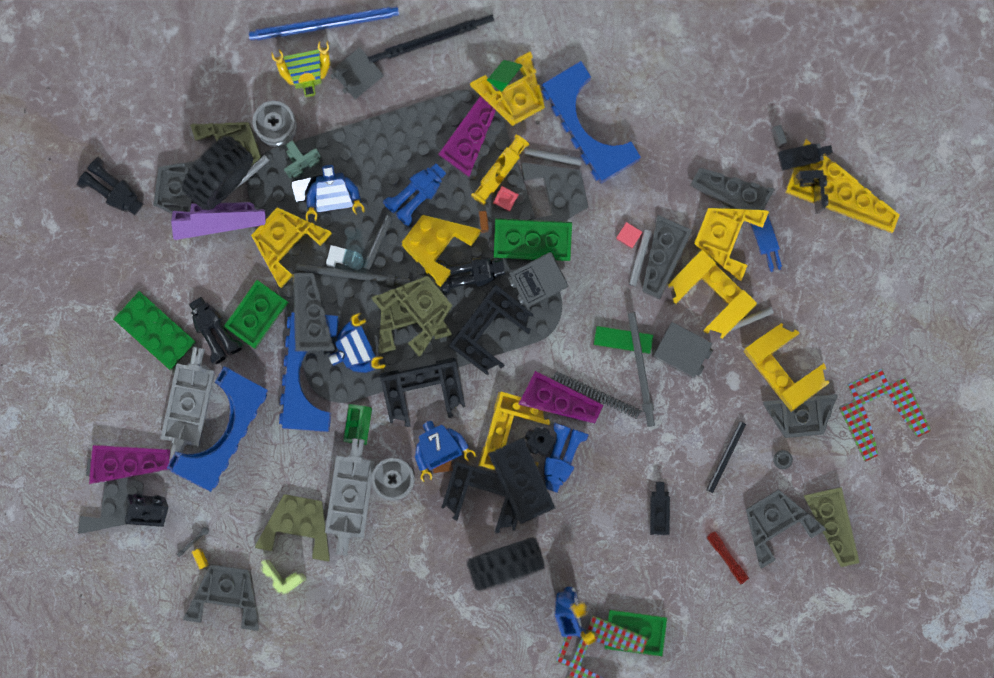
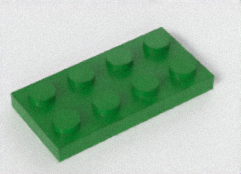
[494,218,572,261]
[113,291,196,371]

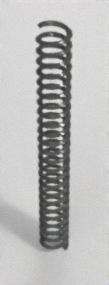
[552,371,642,419]

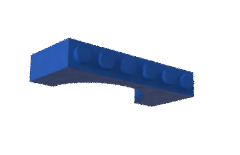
[541,61,641,184]
[279,312,339,432]
[167,366,268,492]

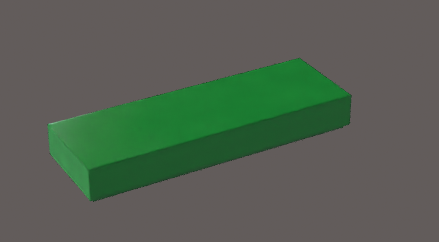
[593,326,653,354]

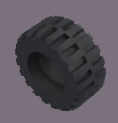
[181,136,253,210]
[467,537,545,591]

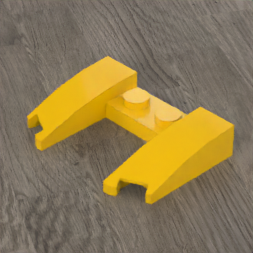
[668,250,757,339]
[744,323,829,412]
[478,391,550,470]

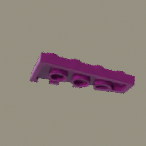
[438,96,496,177]
[519,371,604,424]
[89,445,171,484]

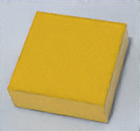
[192,548,209,569]

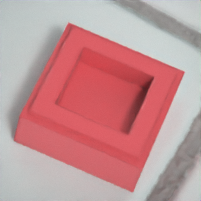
[493,186,519,212]
[616,222,642,249]

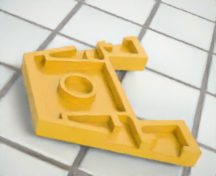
[470,51,545,126]
[251,208,332,288]
[694,208,769,281]
[402,215,481,287]

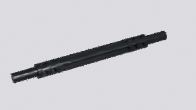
[368,14,495,63]

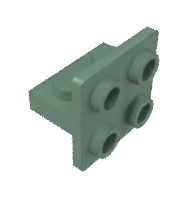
[284,141,321,178]

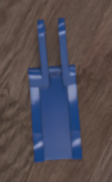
[750,216,782,272]

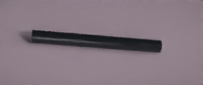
[706,421,747,493]

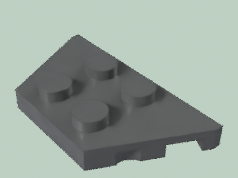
[763,394,838,438]

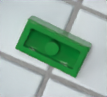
[487,60,523,92]
[343,404,372,445]

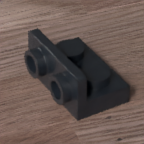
[124,494,169,527]

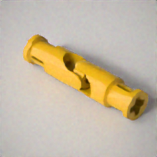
[471,134,529,205]

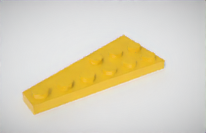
[785,139,900,233]

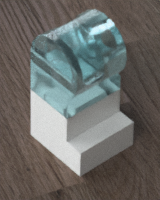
[326,245,364,270]

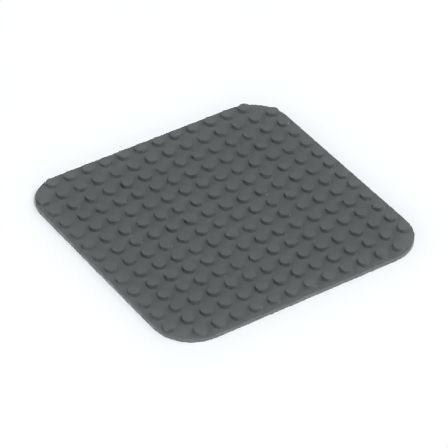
[247,90,562,403]

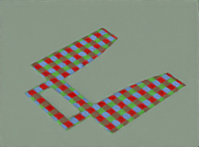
[839,369,931,462]
[556,615,648,678]

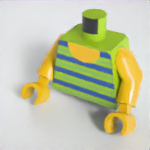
[271,41,330,97]

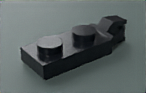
[777,143,833,171]
[650,481,670,535]

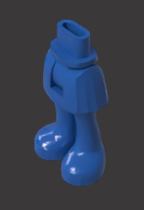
[382,163,446,227]
[544,423,589,493]

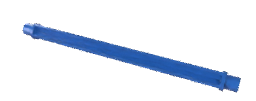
[249,7,399,41]

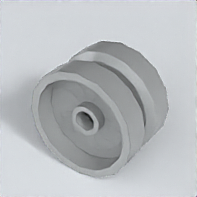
[252,101,297,147]
[371,458,415,501]

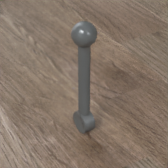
[176,527,209,557]

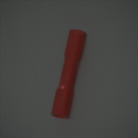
[706,531,749,585]

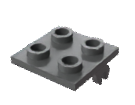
[330,47,384,100]

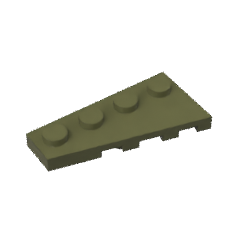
[803,487,860,567]

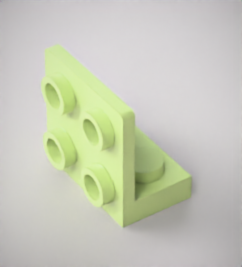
[261,559,306,594]

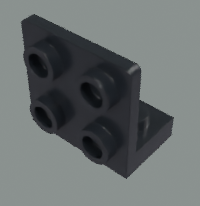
[794,170,828,214]

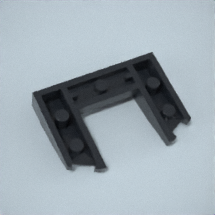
[448,285,534,375]
[380,357,465,427]
[441,461,518,533]

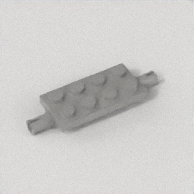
[161,347,215,461]
[325,438,375,556]

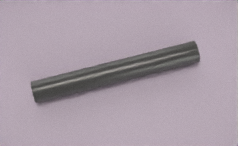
[363,215,393,270]

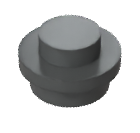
[773,450,793,469]

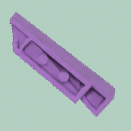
[171,202,266,240]

